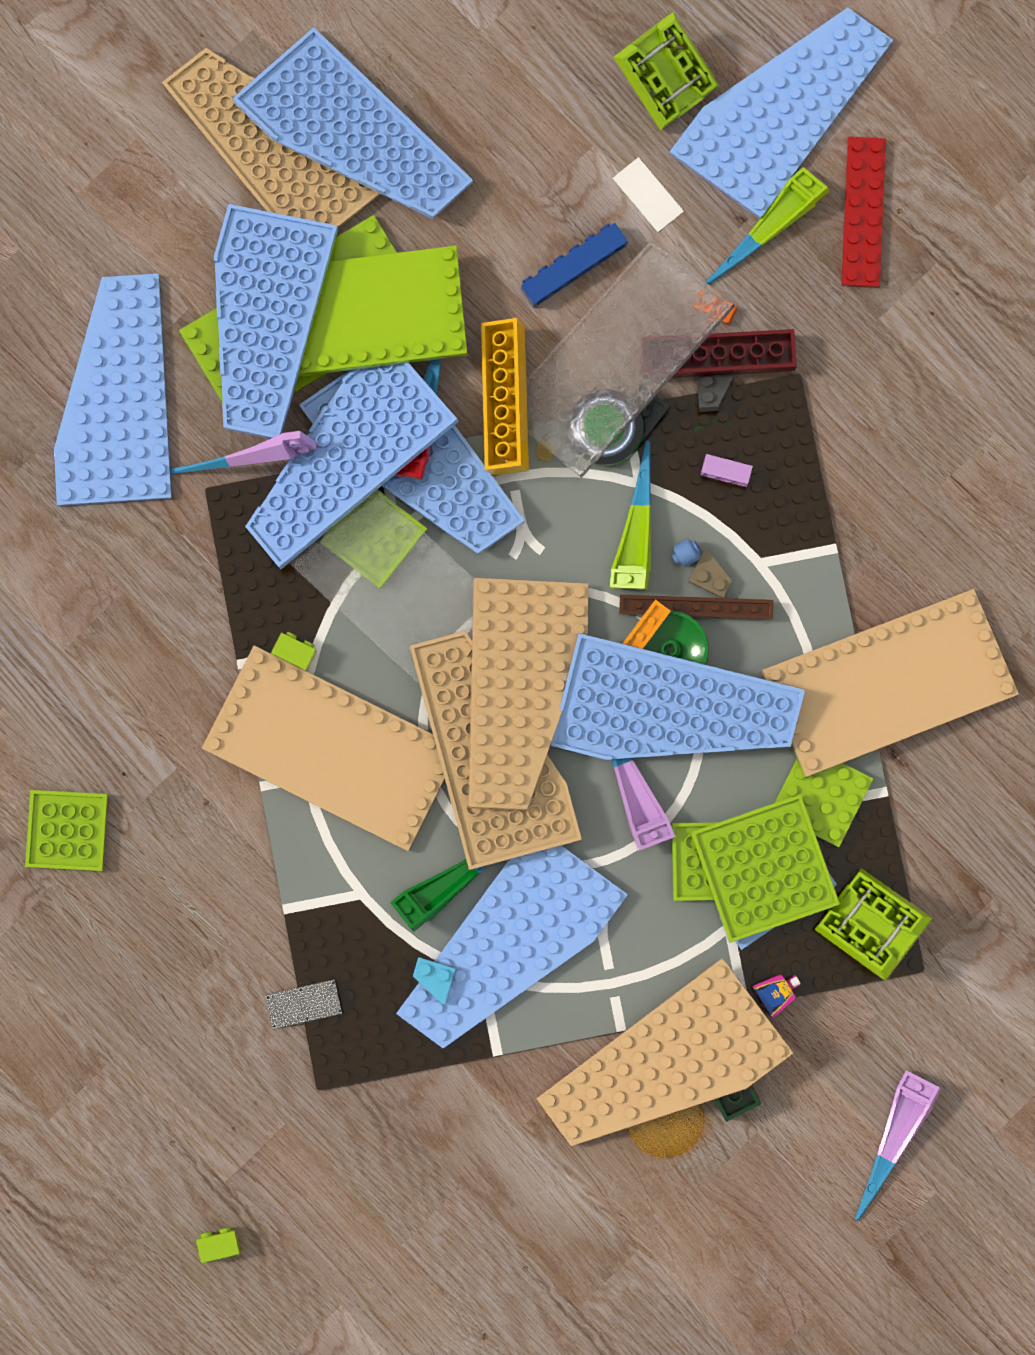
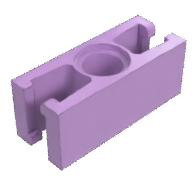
[700,454,753,487]

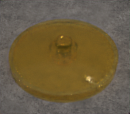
[627,1104,704,1158]

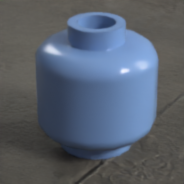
[672,538,702,567]

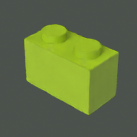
[271,632,317,671]
[196,1227,241,1263]

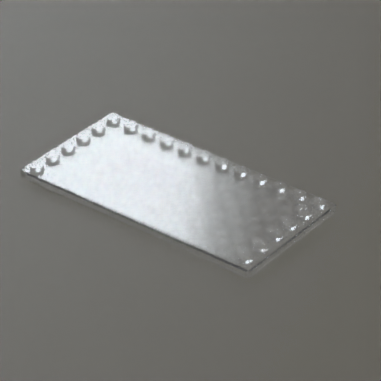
[526,241,735,478]
[289,489,474,686]

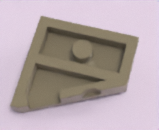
[689,548,732,598]

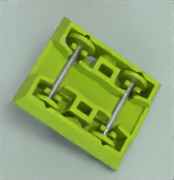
[613,12,720,131]
[814,868,933,981]

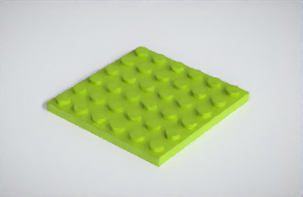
[690,794,840,943]

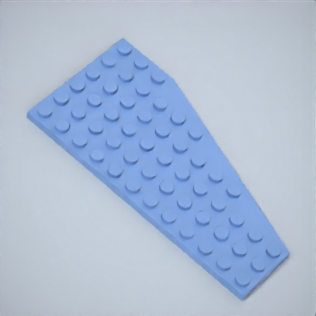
[669,8,893,219]
[232,27,473,219]
[214,204,338,439]
[54,273,172,506]
[245,363,459,569]
[299,363,525,555]
[551,633,805,760]
[396,846,628,1048]

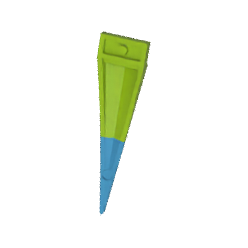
[706,167,829,286]
[610,440,651,590]

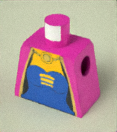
[751,974,801,1018]

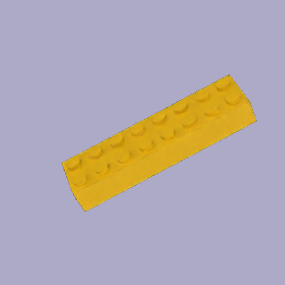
[481,318,529,476]

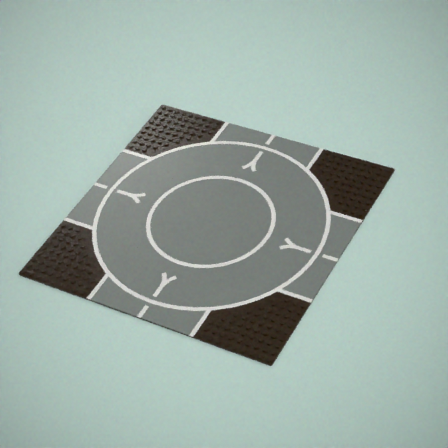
[205,374,924,1090]

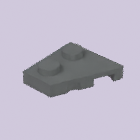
[697,374,734,412]

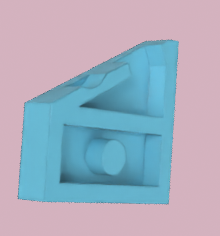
[413,957,456,1005]

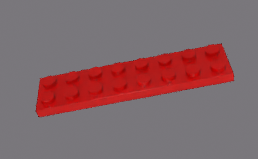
[841,136,886,288]

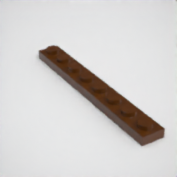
[619,594,774,620]

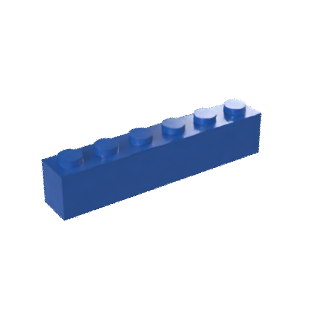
[521,223,628,308]

